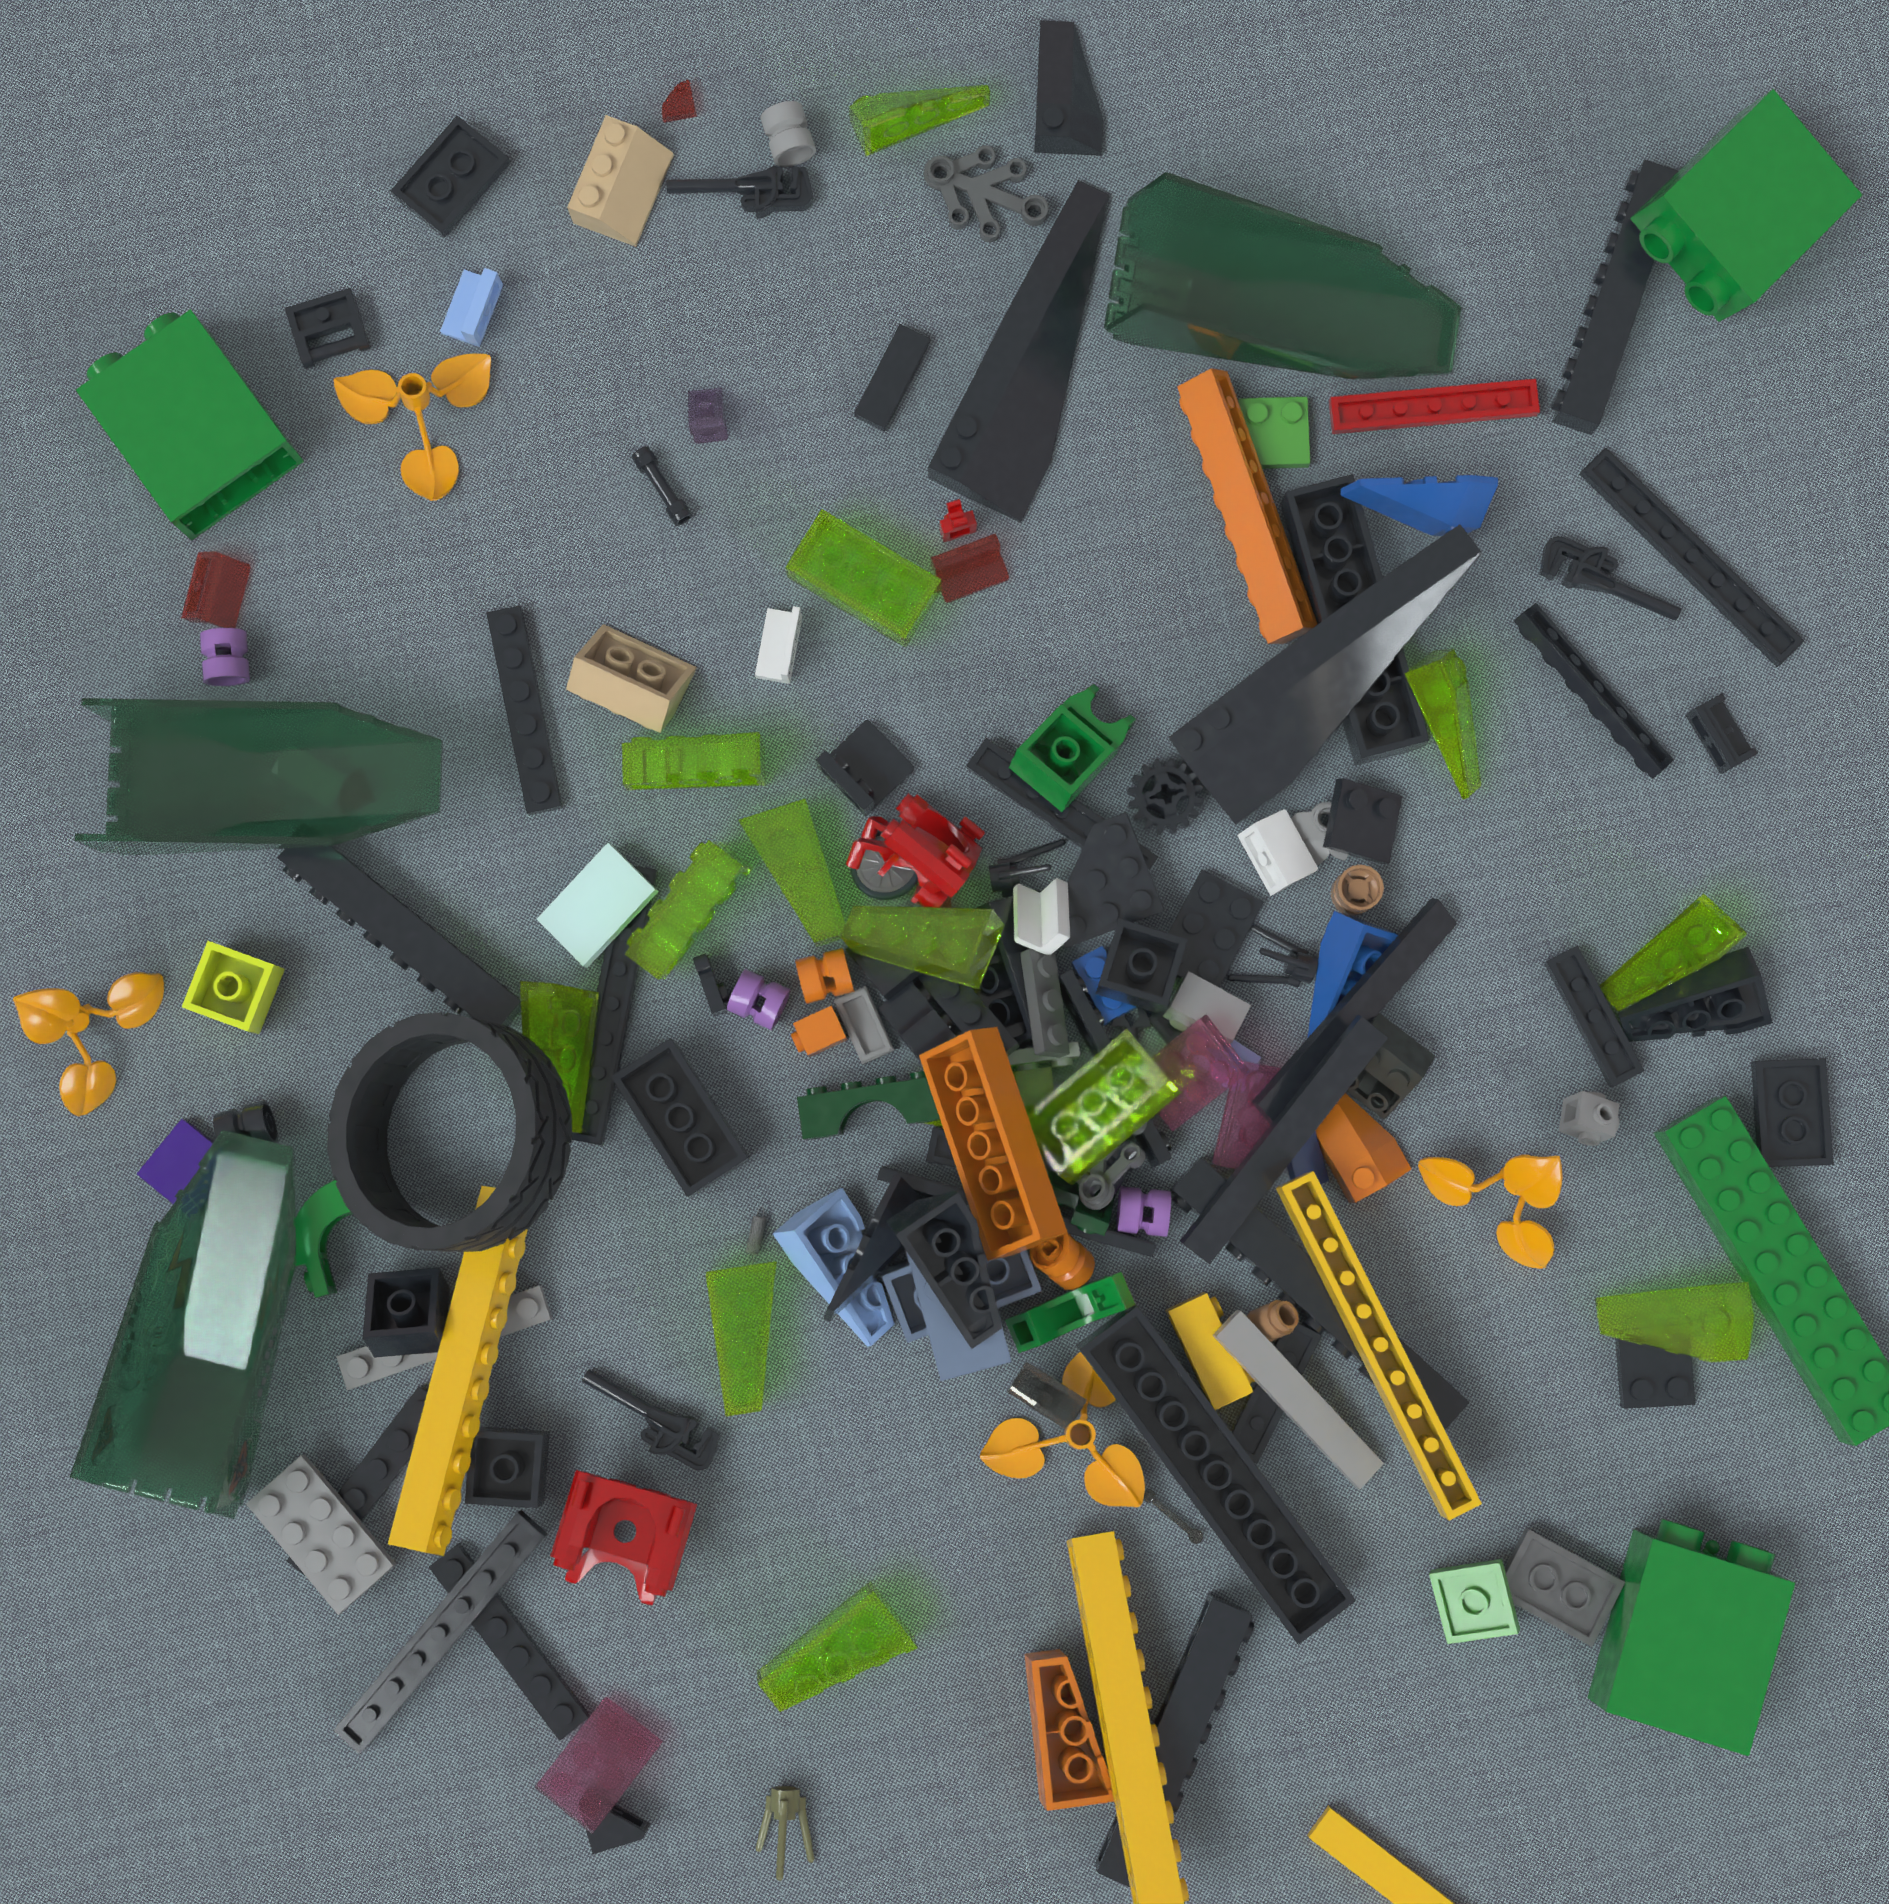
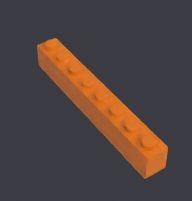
[1177,368,1318,644]

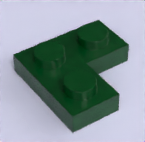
[1048,1170,1116,1236]

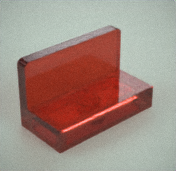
[931,533,1009,603]
[181,551,251,628]

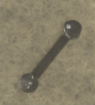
[1143,1489,1203,1544]

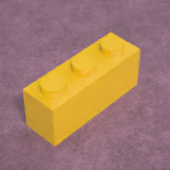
[1165,1292,1255,1410]

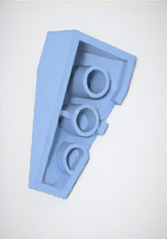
[773,1188,894,1347]

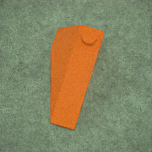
[1315,1093,1411,1203]

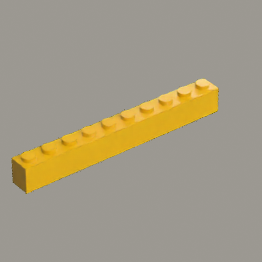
[1276,1171,1482,1521]
[388,1186,528,1556]
[1066,1531,1189,1904]

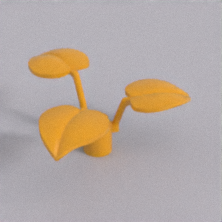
[334,354,491,501]
[13,972,164,1117]
[1418,1154,1563,1269]
[980,1352,1145,1507]

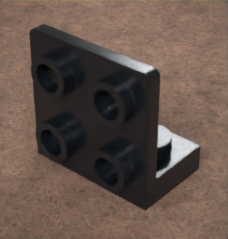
[815,720,914,817]

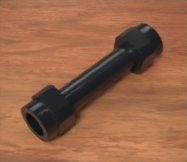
[631,446,693,526]

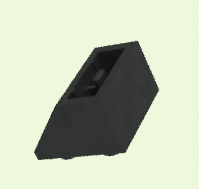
[1347,1013,1435,1120]

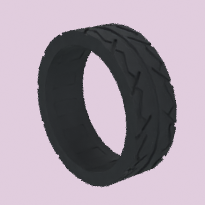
[327,1012,572,1252]

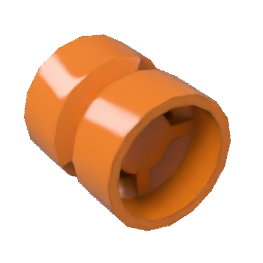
[795,948,854,1004]
[1030,1233,1095,1290]

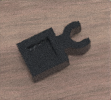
[692,953,730,1016]

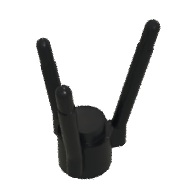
[989,839,1066,898]
[1227,925,1318,987]

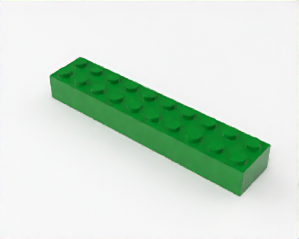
[1653,1096,1889,1446]

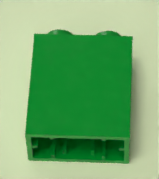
[1630,89,1862,322]
[76,309,304,541]
[1587,1518,1795,1756]

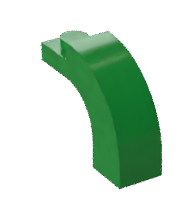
[289,1180,353,1298]
[1005,1272,1136,1353]

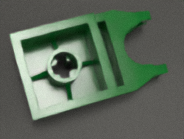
[1009,684,1136,812]

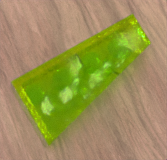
[622,732,766,790]
[520,981,599,1133]

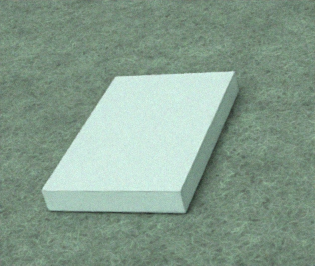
[537,843,659,968]

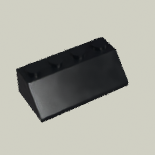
[941,897,1033,1045]

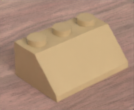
[567,115,674,247]
[566,624,696,733]

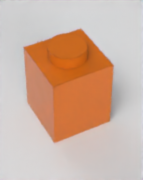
[790,1005,847,1058]

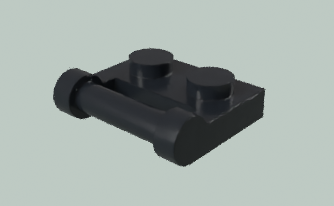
[285,288,371,369]

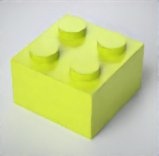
[182,941,285,1034]

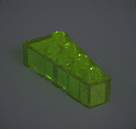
[738,799,850,947]
[625,840,754,980]
[840,906,1005,989]
[704,1261,777,1417]
[757,1581,918,1712]

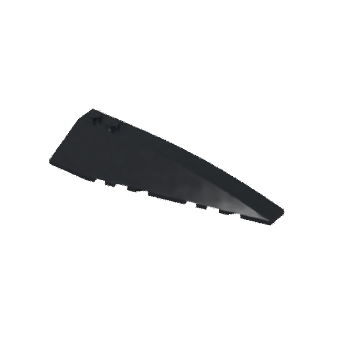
[928,180,1109,523]
[1168,524,1482,825]

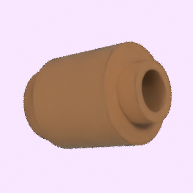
[1247,1300,1299,1342]

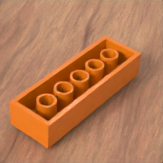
[919,1027,1068,1261]

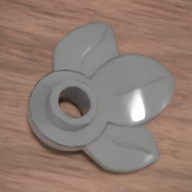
[1291,802,1348,865]

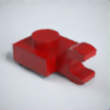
[939,499,977,543]

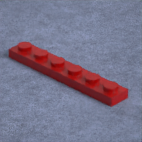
[1329,379,1540,434]

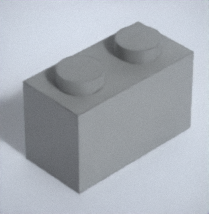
[1163,971,1251,1050]

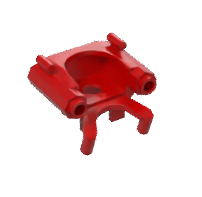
[846,793,985,914]
[550,1470,697,1606]

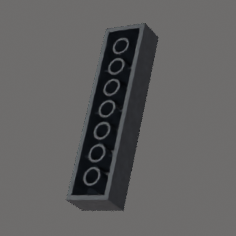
[1280,474,1430,766]

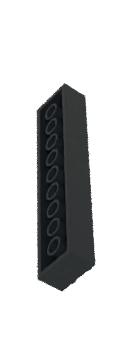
[1076,1305,1356,1645]

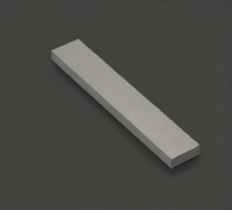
[1212,1310,1384,1489]

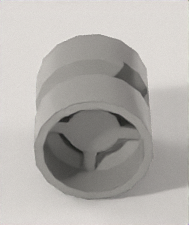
[760,101,816,167]

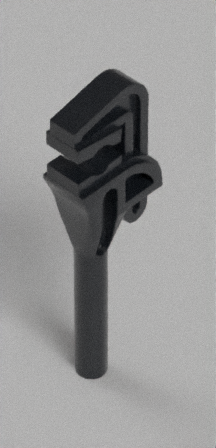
[666,166,813,219]
[1539,536,1681,621]
[582,1369,721,1470]

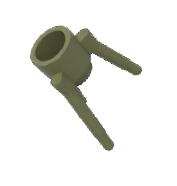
[756,1786,815,1881]

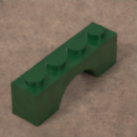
[797,1071,940,1140]

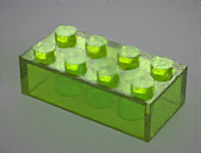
[785,509,941,648]
[1027,1029,1181,1185]

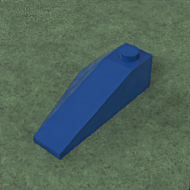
[1341,475,1498,536]
[1307,911,1399,1038]

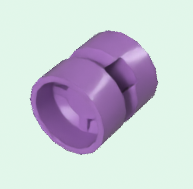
[200,628,250,686]
[726,969,791,1031]
[1116,1186,1171,1237]

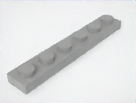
[336,1285,553,1391]

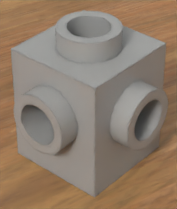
[1559,1091,1620,1146]

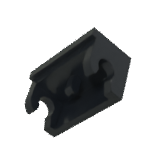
[1685,693,1758,774]

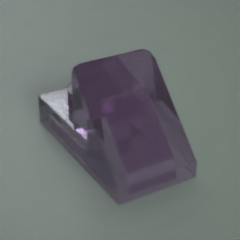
[688,387,728,444]

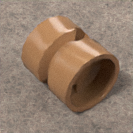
[1330,865,1384,916]

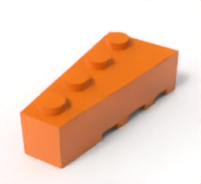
[1024,1649,1114,1811]

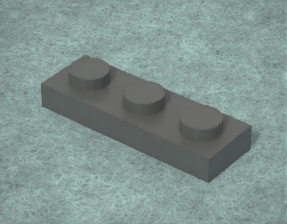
[1020,949,1070,1058]

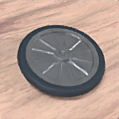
[850,831,918,900]

